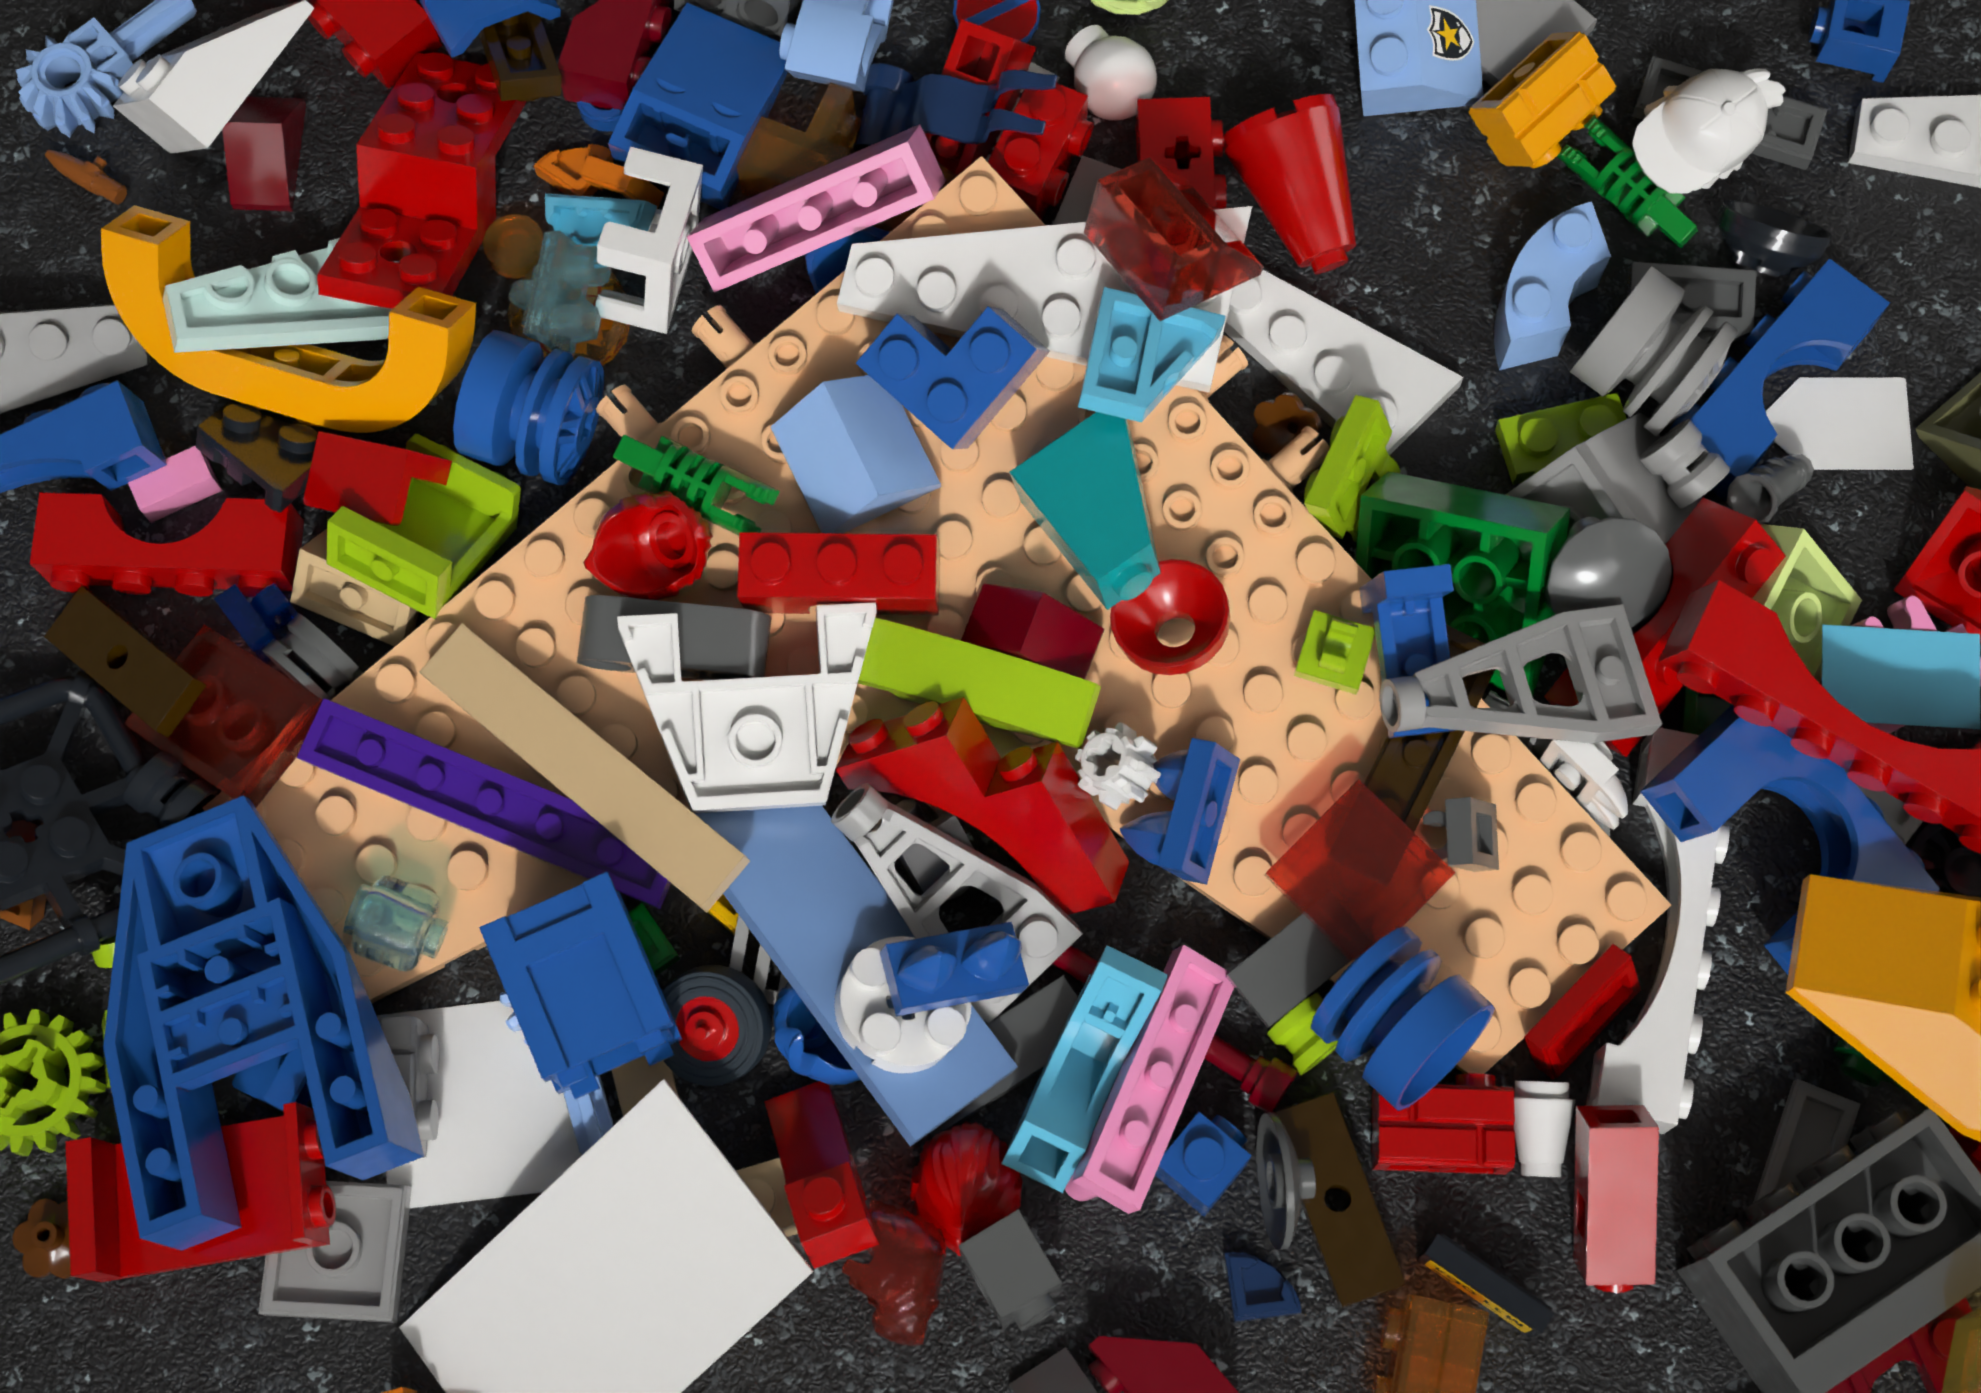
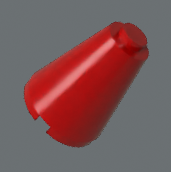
[1222,94,1356,274]

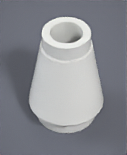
[1514,1081,1576,1177]

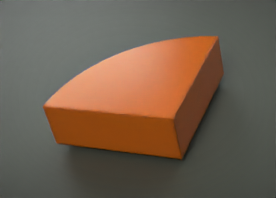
[534,144,614,197]
[579,155,664,209]

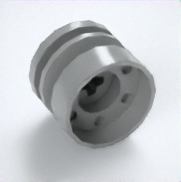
[1570,266,1739,436]

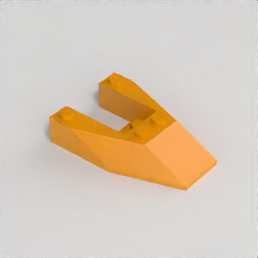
[1786,874,1981,1142]

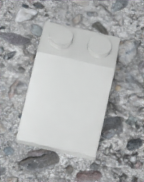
[113,0,314,154]

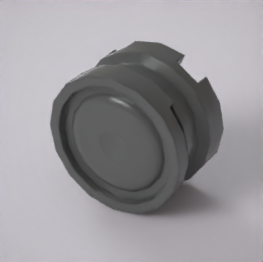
[262,613,363,705]

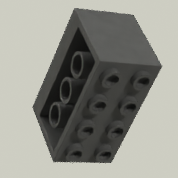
[1677,1107,1981,1393]

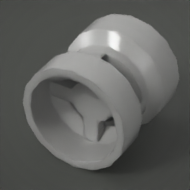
[1639,419,1730,509]

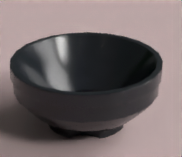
[1717,200,1832,277]

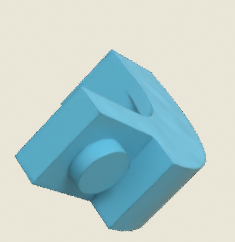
[1001,945,1168,1193]

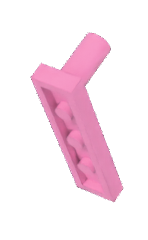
[1065,945,1234,1214]

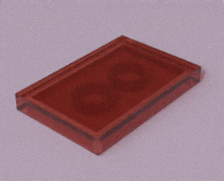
[125,625,323,808]

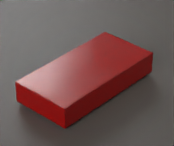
[1524,944,1641,1080]

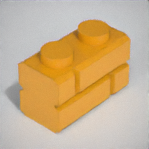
[1468,31,1617,168]

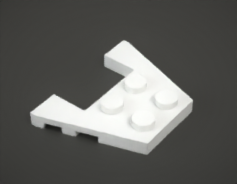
[617,602,876,813]

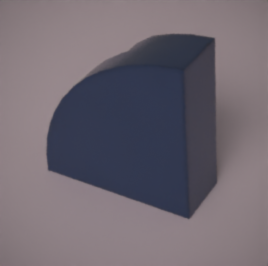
[1223,1252,1302,1323]

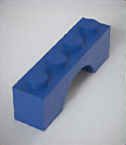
[1669,258,1890,501]

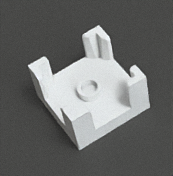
[595,147,703,334]

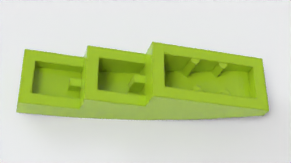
[858,617,1101,749]

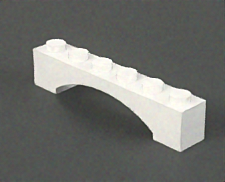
[1586,728,1730,1134]

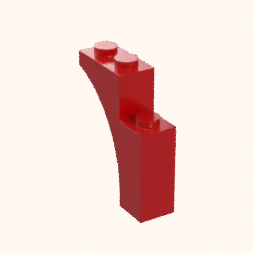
[835,697,1129,915]

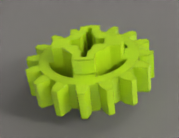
[0,1009,106,1156]

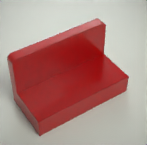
[303,431,452,526]

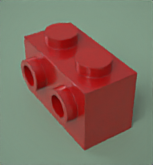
[988,83,1094,221]

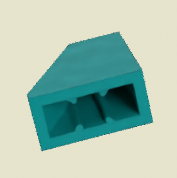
[1009,412,1161,610]

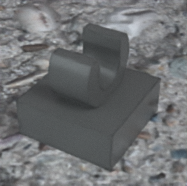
[1423,797,1499,872]

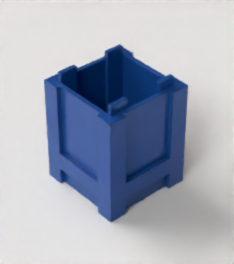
[479,872,683,1099]

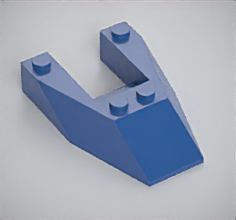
[103,795,424,1251]

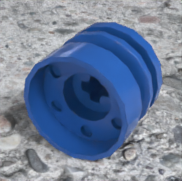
[453,330,604,485]
[1310,926,1495,1111]

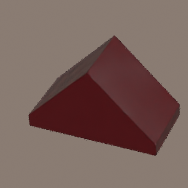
[222,97,306,212]
[961,583,1104,679]

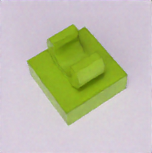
[1294,610,1375,694]

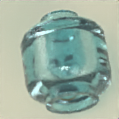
[343,875,449,972]

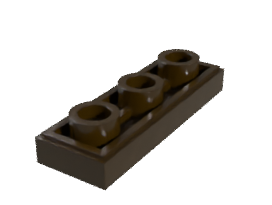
[44,586,207,737]
[1274,1092,1406,1309]

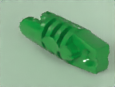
[1557,115,1698,248]
[613,435,780,536]

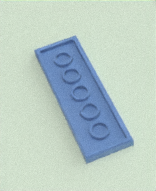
[691,806,1018,1147]

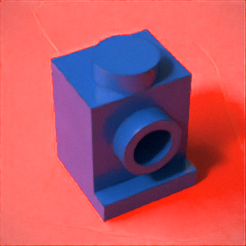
[1808,0,1910,83]

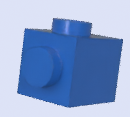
[1155,1112,1252,1217]

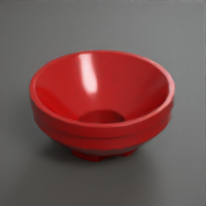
[1110,559,1231,675]

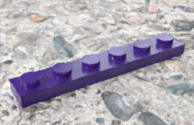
[297,698,671,909]

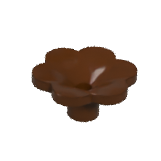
[1253,392,1322,457]
[12,1198,72,1279]

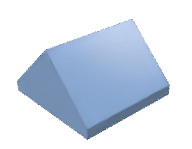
[771,375,941,533]

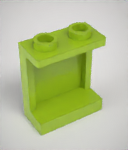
[326,434,521,619]

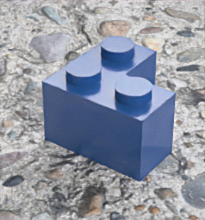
[856,306,1050,450]

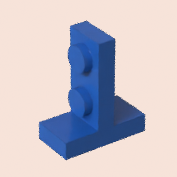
[1359,564,1455,738]

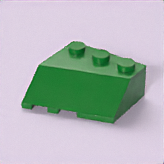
[1355,471,1571,700]

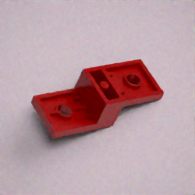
[317,52,527,309]

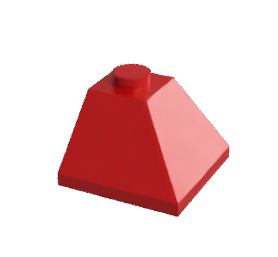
[1894,486,1981,643]

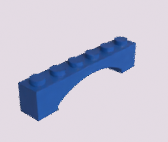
[0,380,167,493]

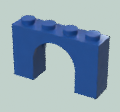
[1640,704,1940,975]

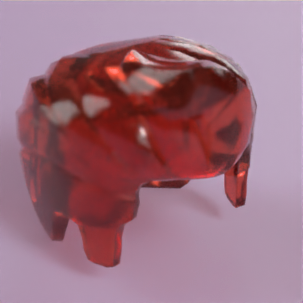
[842,1199,946,1346]

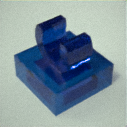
[214,583,298,665]

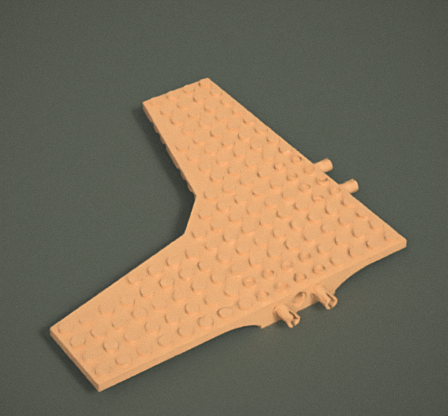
[203,156,1672,1074]

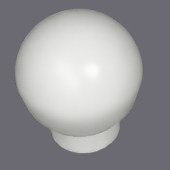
[1065,25,1157,120]

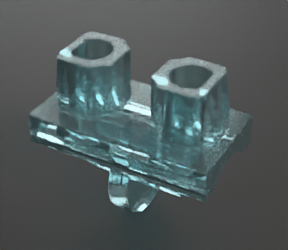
[509,231,612,358]

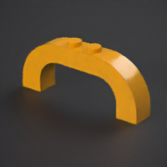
[101,205,476,433]

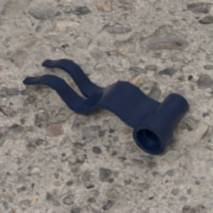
[853,64,1058,151]

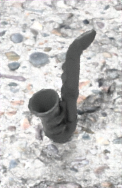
[1670,454,1814,569]

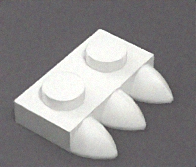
[1539,740,1628,836]

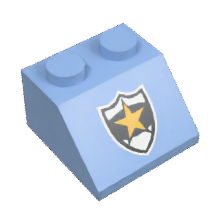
[1355,0,1483,116]

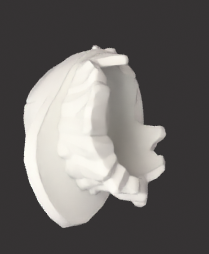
[1632,69,1785,193]

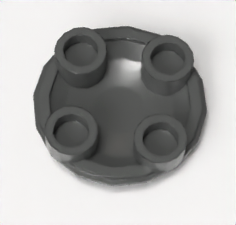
[1544,517,1672,633]

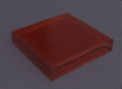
[1264,779,1455,962]

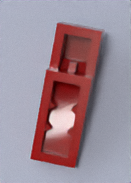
[764,1081,879,1269]

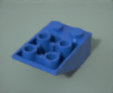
[608,3,788,210]

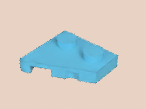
[1078,287,1225,422]

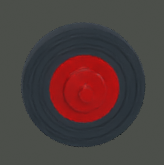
[662,965,772,1086]

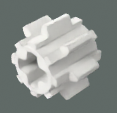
[1075,722,1161,810]

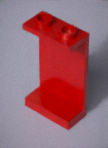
[65,1102,336,1282]

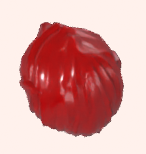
[583,491,713,600]
[910,1121,1023,1256]

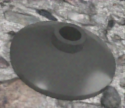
[1256,1112,1316,1250]

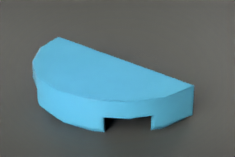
[545,193,657,262]

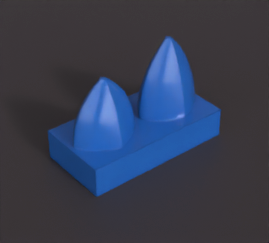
[1120,738,1240,885]
[879,922,1029,1016]

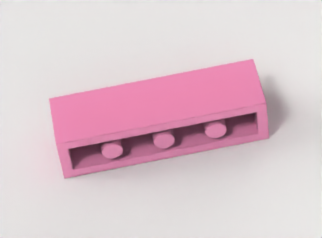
[687,124,946,293]

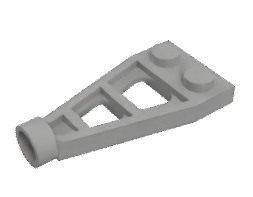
[1380,604,1662,743]
[831,783,1083,1023]

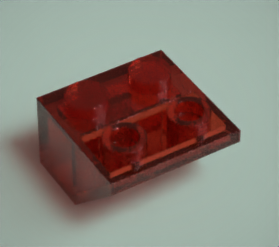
[1083,157,1264,321]

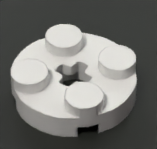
[834,936,971,1073]

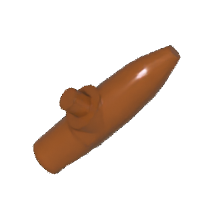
[45,149,127,205]

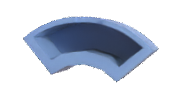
[779,0,894,92]
[1494,201,1611,371]

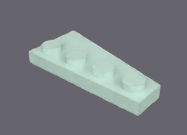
[163,238,400,353]

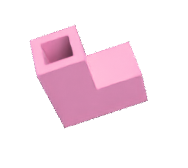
[128,445,222,523]

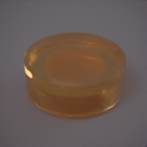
[483,214,547,278]

